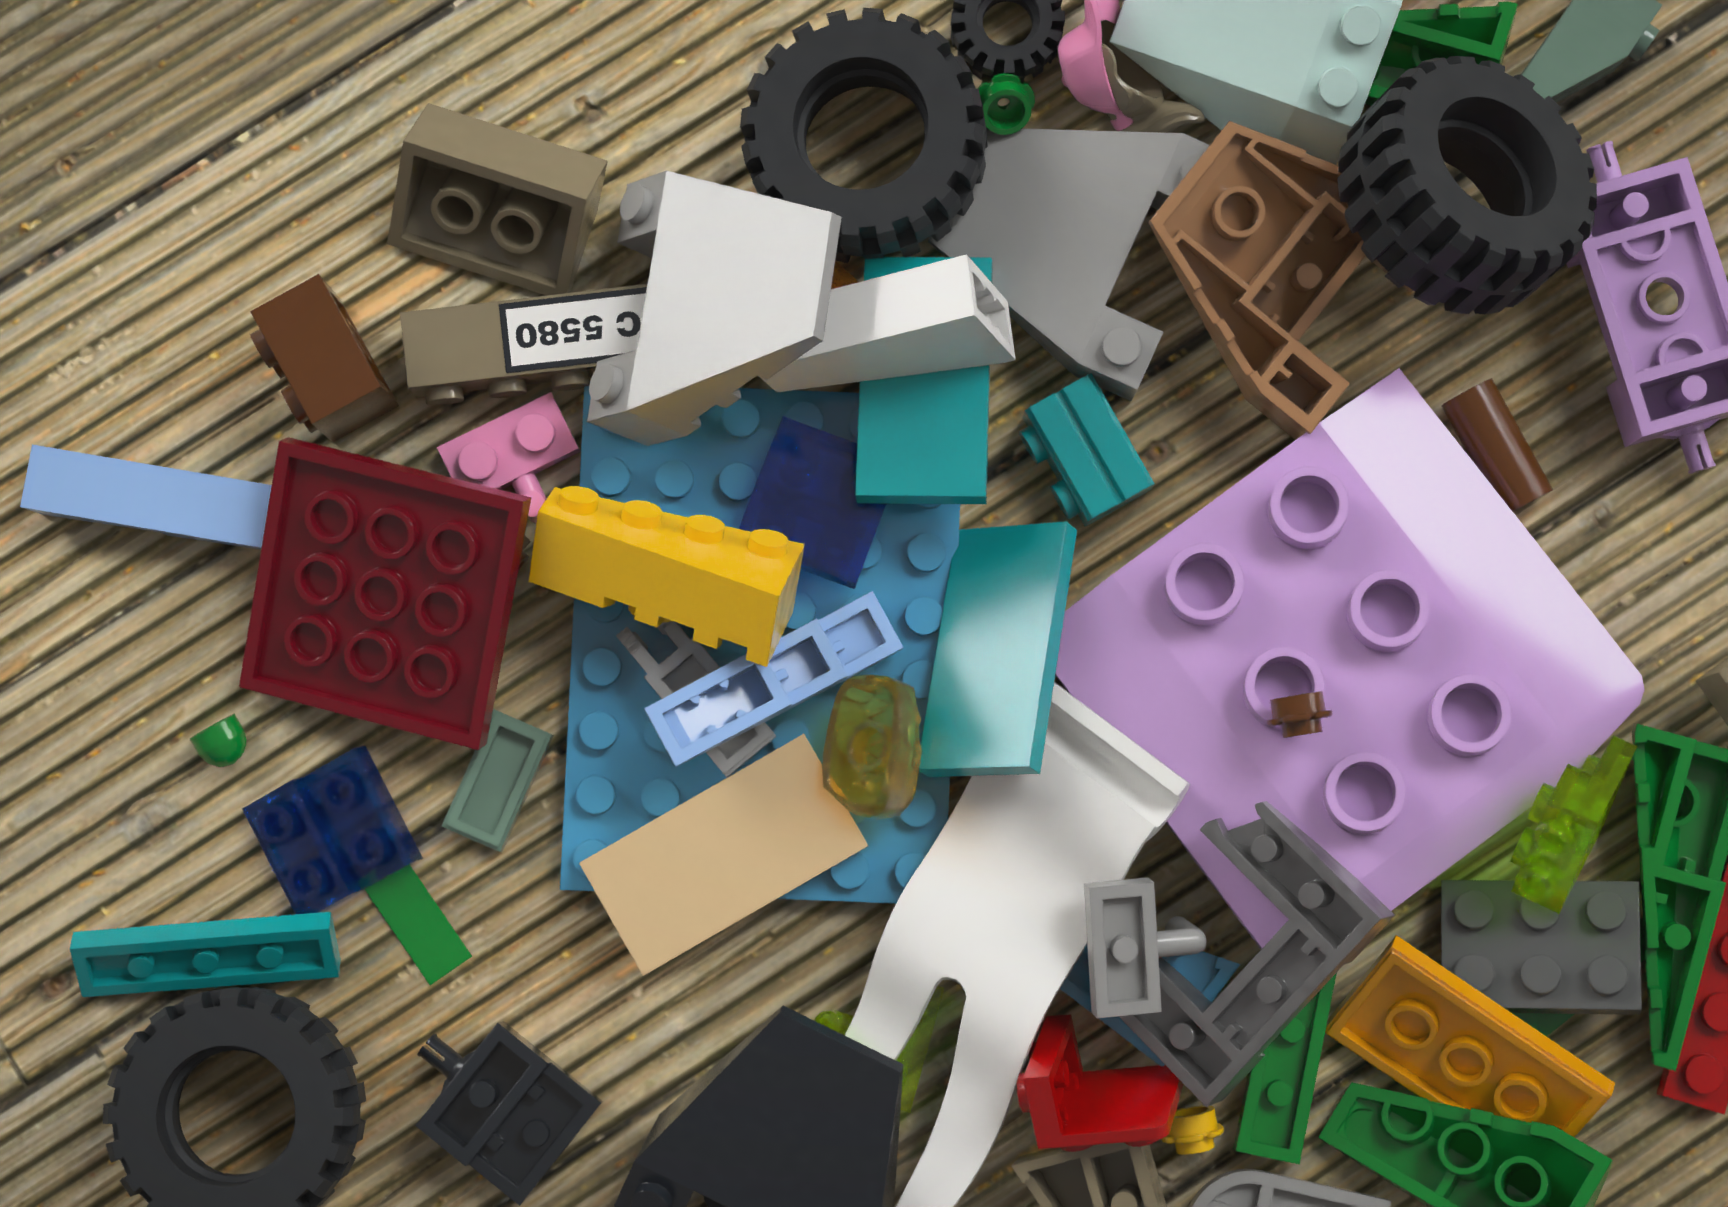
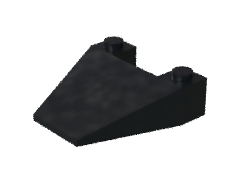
[614,1005,904,1207]

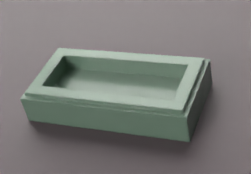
[442,709,554,852]

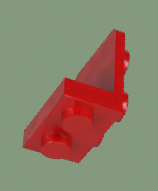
[1017,1014,1184,1152]

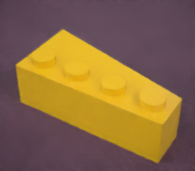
[528,486,805,667]

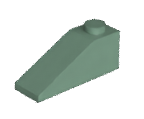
[1521,0,1662,103]

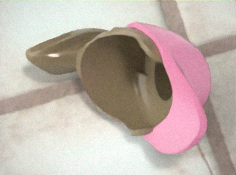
[1058,0,1204,133]

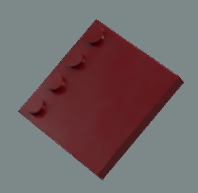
[239,437,532,750]

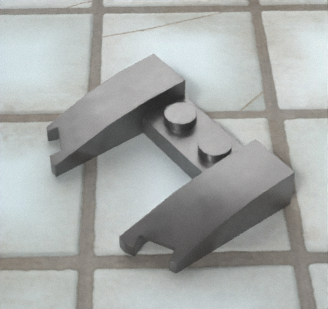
[1119,801,1395,1107]

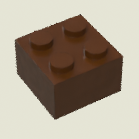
[250,274,399,442]

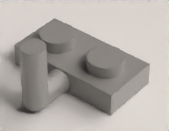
[1084,878,1207,1018]

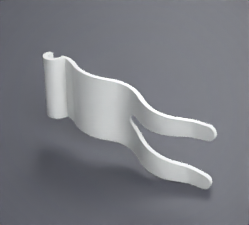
[845,682,1190,1207]

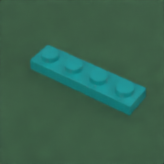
[70,912,341,997]

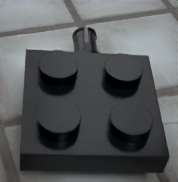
[415,1021,603,1206]

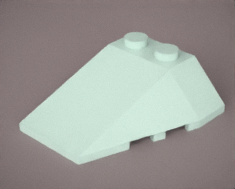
[1109,0,1403,165]

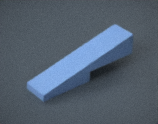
[20,445,272,549]

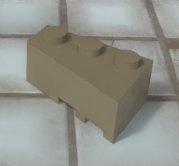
[1011,1143,1167,1207]

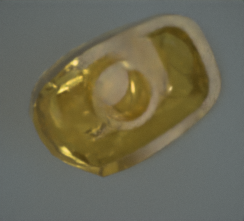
[822,675,922,820]

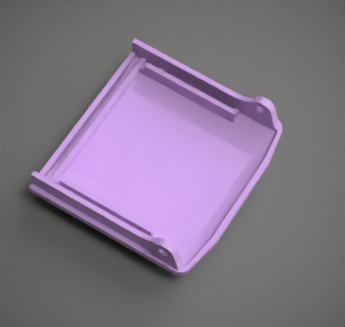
[1055,368,1645,949]

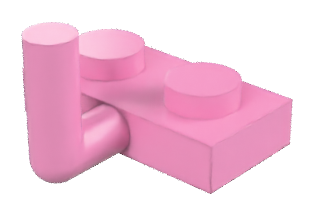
[437,392,581,524]

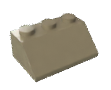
[387,103,608,295]

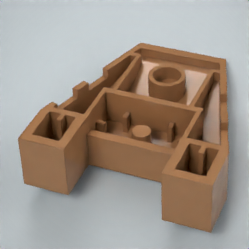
[1148,121,1413,439]

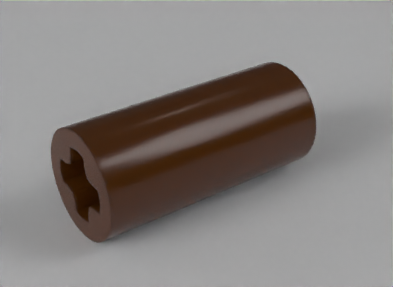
[1441,378,1553,512]

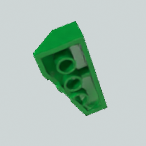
[1318,1082,1613,1207]

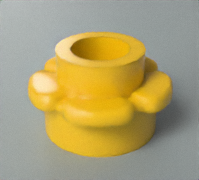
[1161,1105,1224,1155]

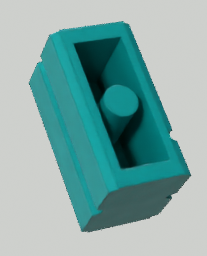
[1019,373,1155,527]

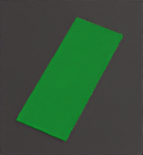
[358,851,472,986]

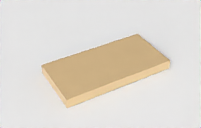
[579,734,868,976]

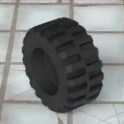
[740,7,988,263]
[1338,56,1597,315]
[103,987,366,1207]

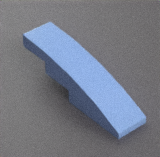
[644,591,903,767]

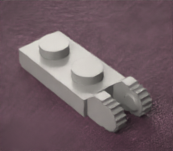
[616,621,777,778]

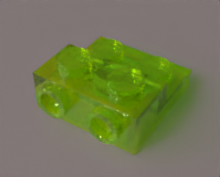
[1510,735,1637,914]

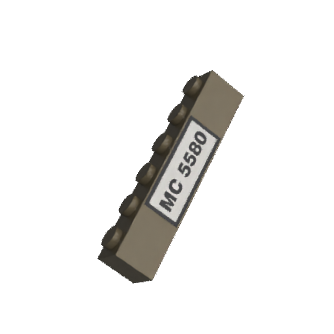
[400,284,647,405]

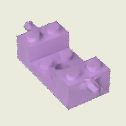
[1567,141,1728,474]

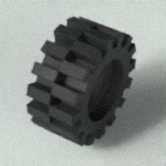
[951,0,1065,83]

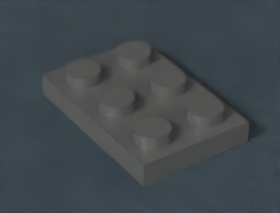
[1441,880,1642,1015]

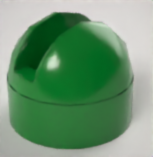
[190,713,246,767]

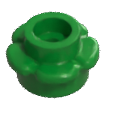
[977,73,1035,135]

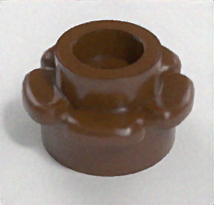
[1267,691,1332,738]

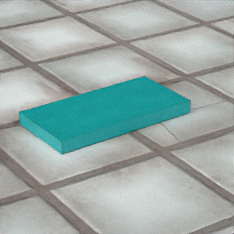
[855,257,993,505]
[917,522,1077,777]

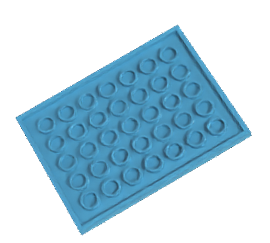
[560,386,960,904]

